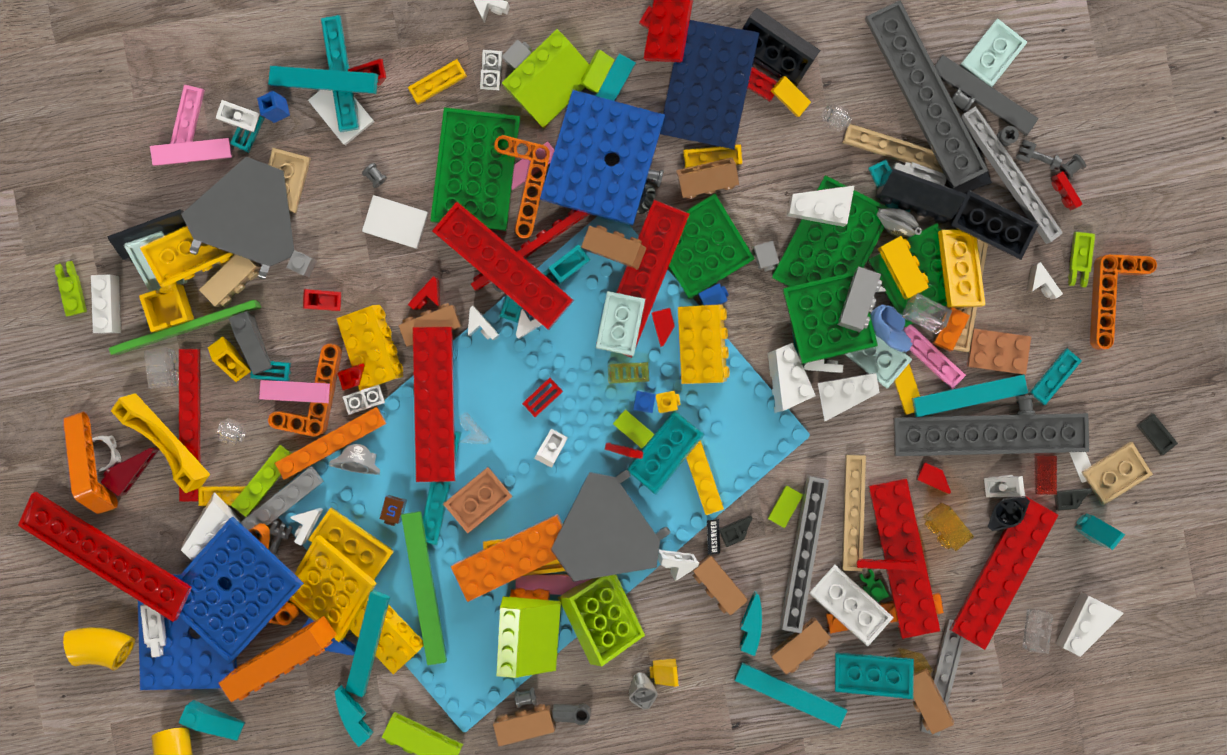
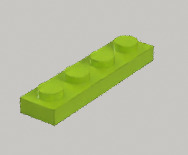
[231,445,292,517]

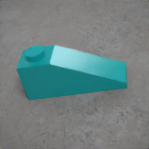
[1075,513,1125,550]
[179,700,245,741]

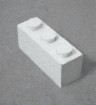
[91,275,121,334]

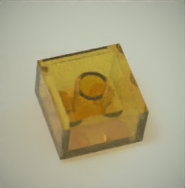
[923,503,974,551]

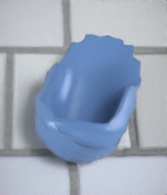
[870,305,912,352]

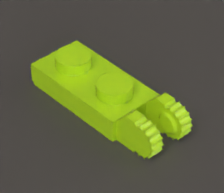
[1068,232,1095,288]
[54,261,87,317]

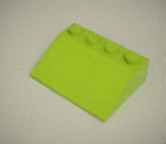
[502,29,589,129]
[558,575,645,667]
[496,596,561,678]

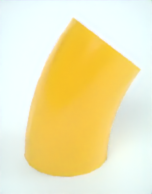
[63,627,135,671]
[151,728,193,755]

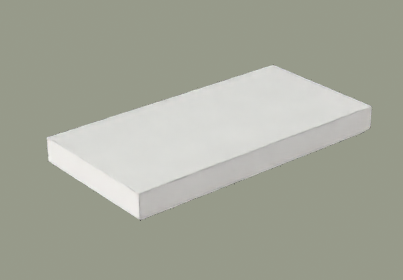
[809,565,894,646]

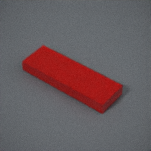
[857,559,917,571]

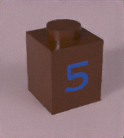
[379,495,407,526]

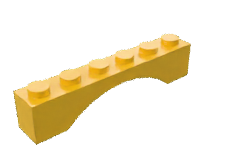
[111,393,210,493]

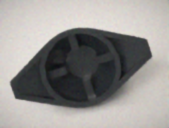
[988,496,1030,531]

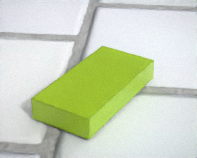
[580,49,614,93]
[613,409,654,449]
[767,485,803,528]

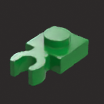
[859,569,889,602]

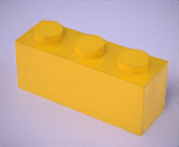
[877,236,929,300]

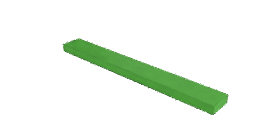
[109,300,261,355]
[401,511,447,665]

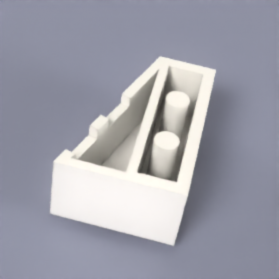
[787,186,854,227]
[818,373,880,421]
[181,492,241,561]

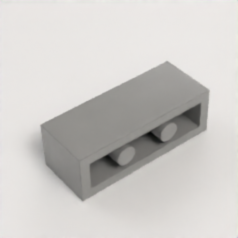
[837,267,882,332]

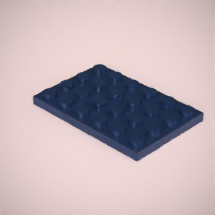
[660,20,759,150]

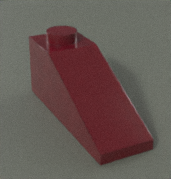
[101,447,160,496]

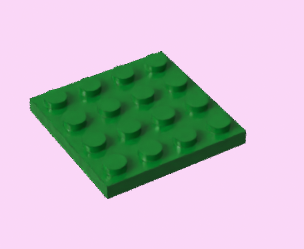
[669,194,755,299]
[868,223,947,328]
[782,272,878,365]

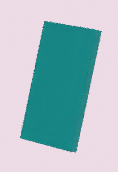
[626,411,705,494]
[835,652,914,699]

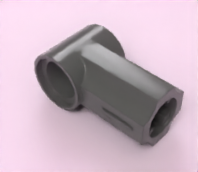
[553,703,591,725]

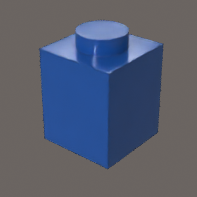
[257,91,290,123]
[698,283,729,306]
[633,391,656,413]

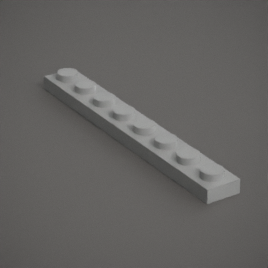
[960,106,1063,244]

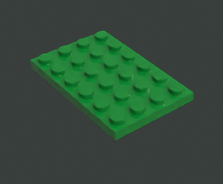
[430,107,520,231]
[771,175,890,287]

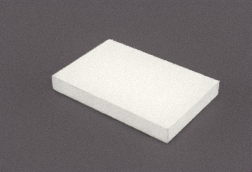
[308,90,374,146]
[362,195,429,249]

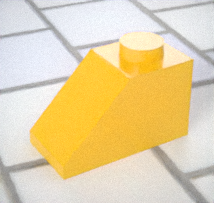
[208,337,251,382]
[650,659,679,687]

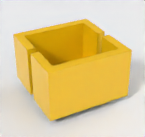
[139,284,194,332]

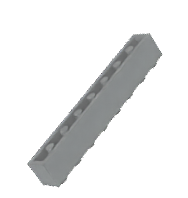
[780,475,829,633]

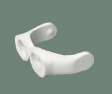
[92,435,121,472]

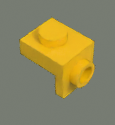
[656,391,681,413]

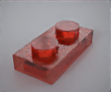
[1035,455,1057,495]

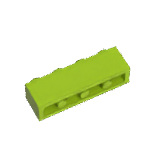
[382,712,463,755]

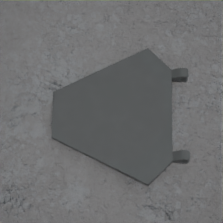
[181,157,294,279]
[551,470,670,582]

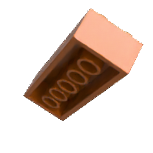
[451,514,563,602]
[219,615,337,702]

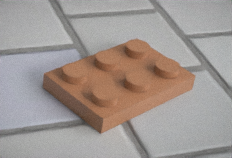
[967,329,1031,375]
[443,467,513,533]

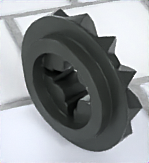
[637,184,655,214]

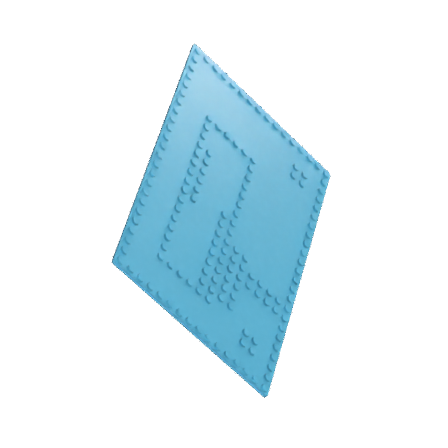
[275,216,810,732]

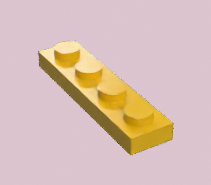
[686,440,724,515]

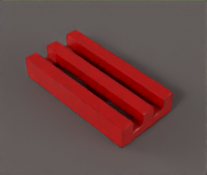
[522,378,563,417]

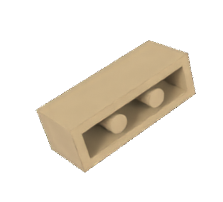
[199,255,261,307]

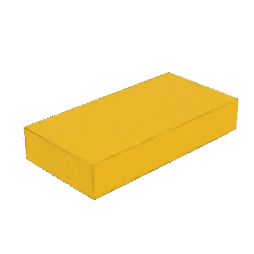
[771,76,811,117]

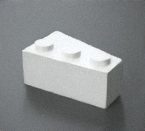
[768,343,816,413]
[1056,592,1124,657]

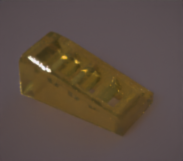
[608,362,649,384]

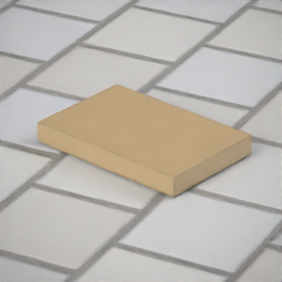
[268,148,311,213]
[1081,442,1153,505]

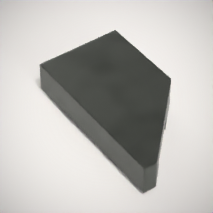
[1054,488,1092,511]
[718,515,753,547]

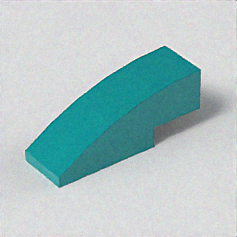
[542,244,591,287]
[739,591,762,656]
[335,685,373,747]

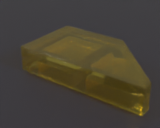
[898,648,933,674]

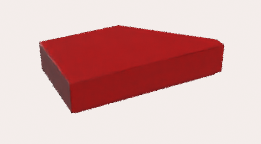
[651,308,675,347]
[337,363,365,390]
[604,442,644,459]
[916,462,951,494]

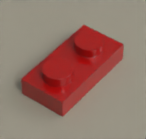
[1051,171,1083,211]

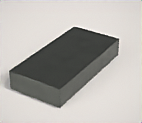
[1136,413,1178,455]

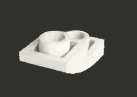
[480,50,503,90]
[343,385,385,415]

